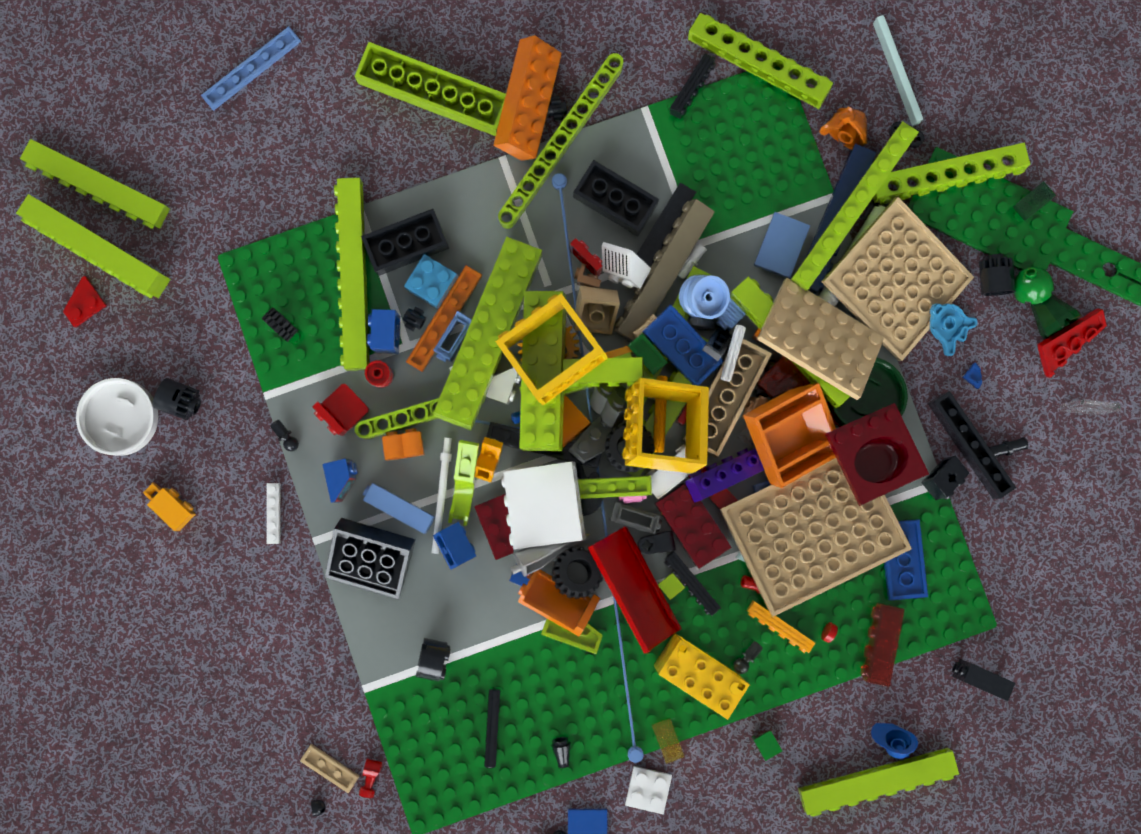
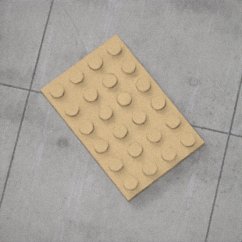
[757,278,885,400]

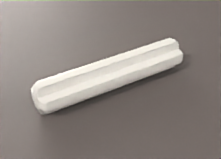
[720,325,746,382]

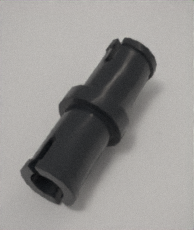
[989,437,1029,457]

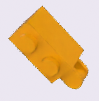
[143,482,196,531]

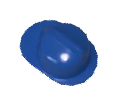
[871,723,918,759]

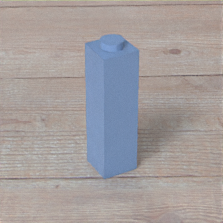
[363,483,435,534]

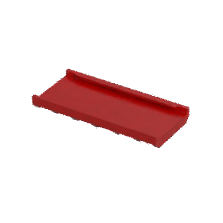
[588,526,681,654]

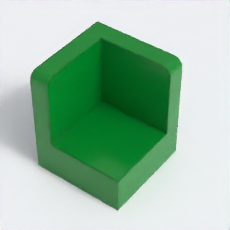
[751,730,782,761]

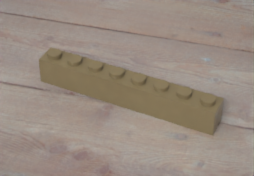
[614,199,715,342]

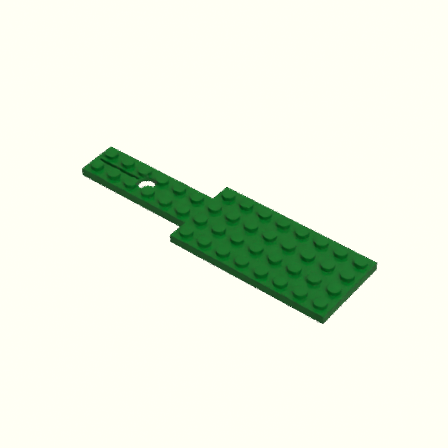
[908,147,1141,306]

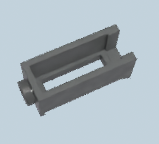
[609,502,662,534]

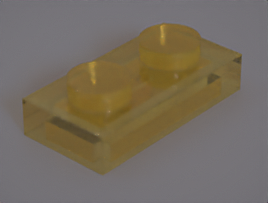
[652,718,684,764]

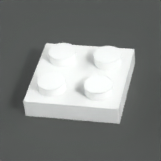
[625,766,672,814]

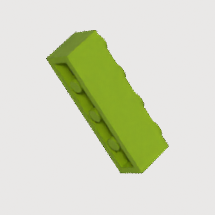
[563,357,644,388]

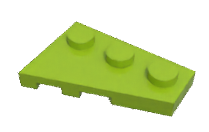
[541,619,603,654]

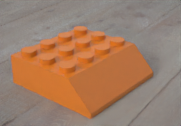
[743,383,836,488]

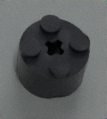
[416,638,451,682]

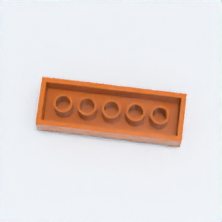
[493,35,562,161]

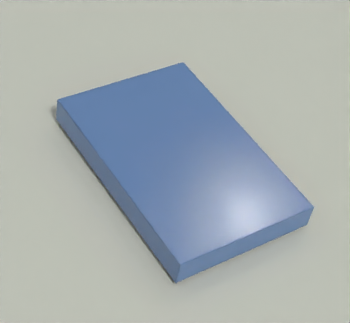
[754,212,810,279]

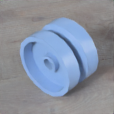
[679,275,730,319]

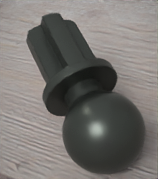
[733,641,763,674]

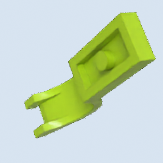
[448,440,479,526]

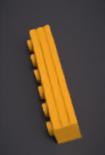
[746,601,815,653]

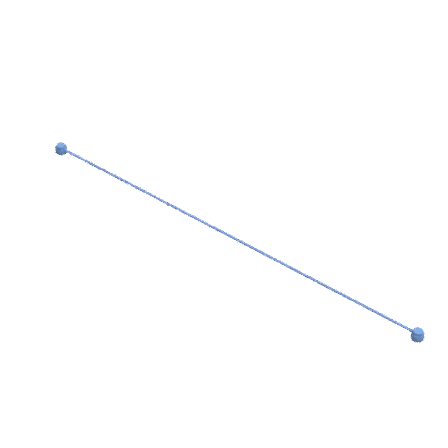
[552,173,643,763]

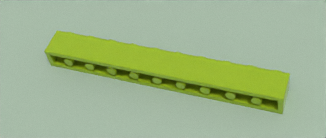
[791,121,919,291]
[334,178,370,371]

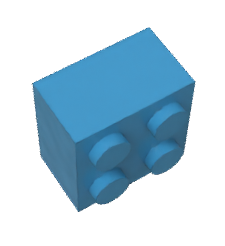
[404,254,458,309]

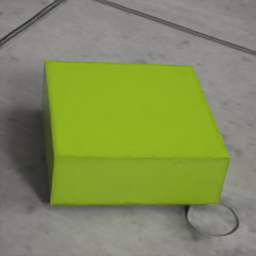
[658,573,685,600]

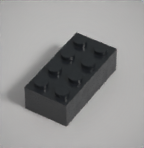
[573,160,659,236]
[361,209,449,276]

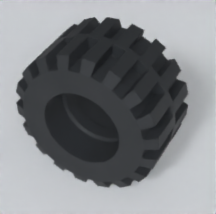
[605,423,655,473]
[552,547,603,599]

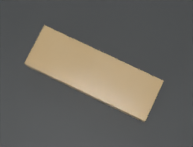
[300,744,360,793]

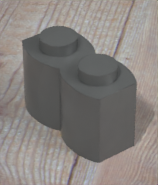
[589,383,627,428]

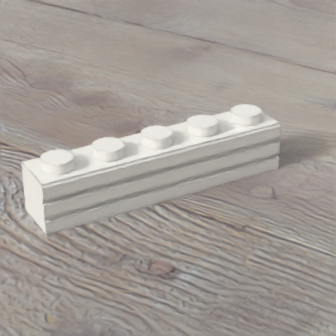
[267,483,281,544]

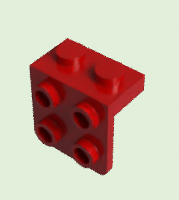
[312,384,369,436]

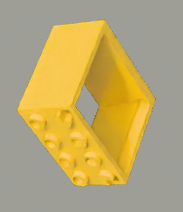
[495,293,608,405]
[622,378,709,474]
[654,633,750,720]

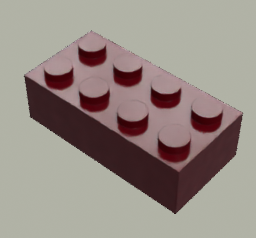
[654,483,732,569]

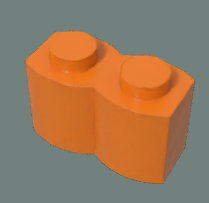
[382,428,425,461]

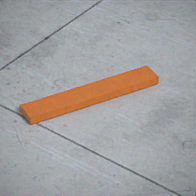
[406,265,483,372]

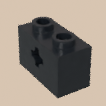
[921,455,969,500]

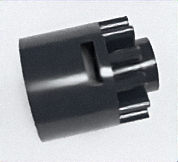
[979,254,1016,296]
[153,378,201,420]

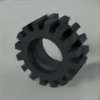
[262,307,298,342]

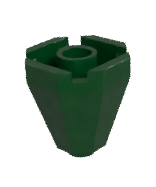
[1030,294,1081,340]

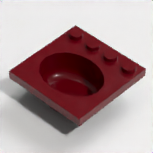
[825,403,929,506]

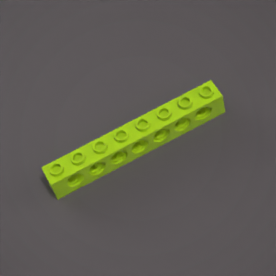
[688,13,833,109]
[873,142,1030,204]

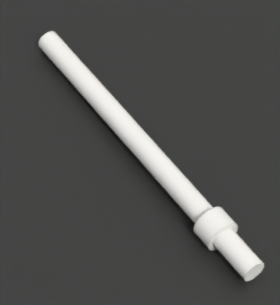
[431,438,452,554]

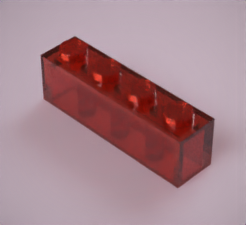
[860,603,905,687]

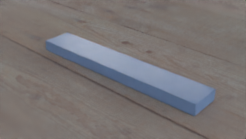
[201,26,301,111]

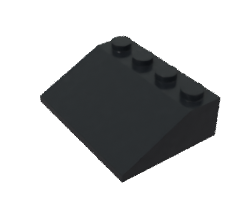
[325,518,416,599]

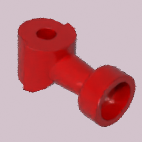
[358,758,383,798]

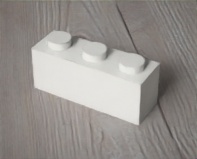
[645,444,691,500]

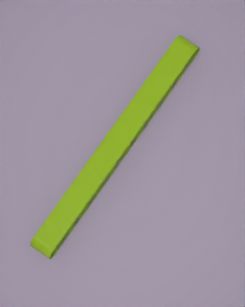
[498,53,623,229]

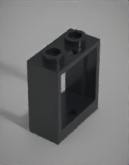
[952,659,1015,701]

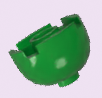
[1014,267,1054,304]

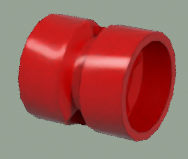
[365,360,394,388]

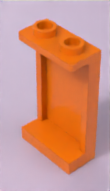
[518,569,600,636]

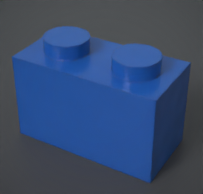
[433,522,476,570]

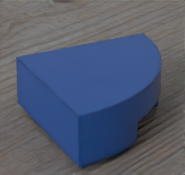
[962,363,982,389]

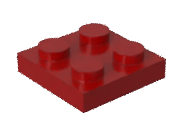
[570,238,603,276]

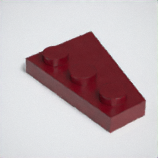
[474,493,514,560]

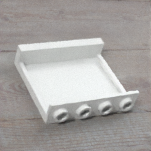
[501,462,586,549]

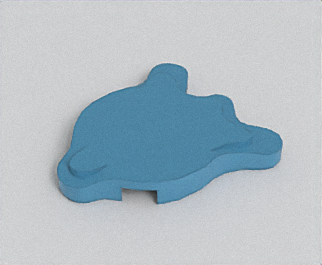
[930,303,978,356]

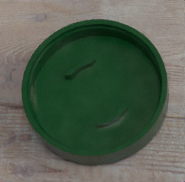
[827,358,908,426]

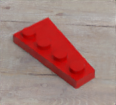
[1037,308,1107,378]

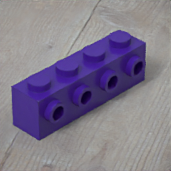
[685,448,764,503]

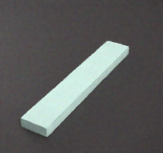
[873,15,923,127]

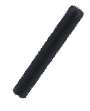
[484,689,500,768]

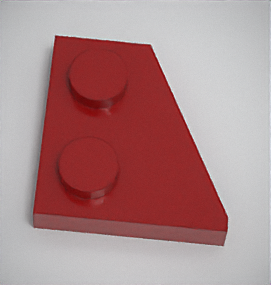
[63,276,107,328]

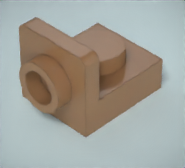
[574,263,601,288]

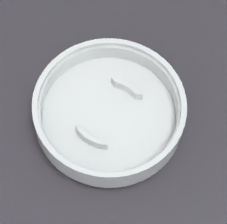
[76,378,158,456]

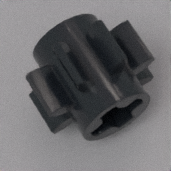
[548,96,567,121]
[402,306,426,331]

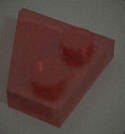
[757,356,810,397]

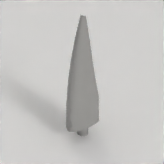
[510,534,591,577]

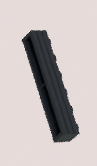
[670,54,716,119]
[664,551,721,616]

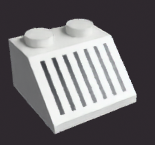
[602,242,651,289]

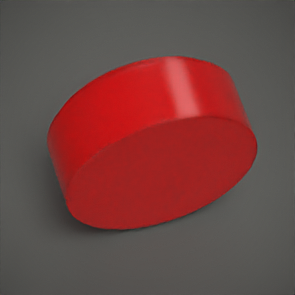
[821,622,838,643]

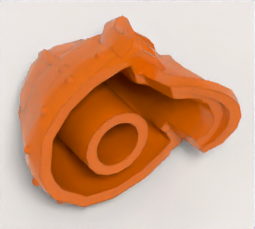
[820,106,868,150]

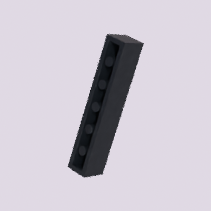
[927,391,1016,499]

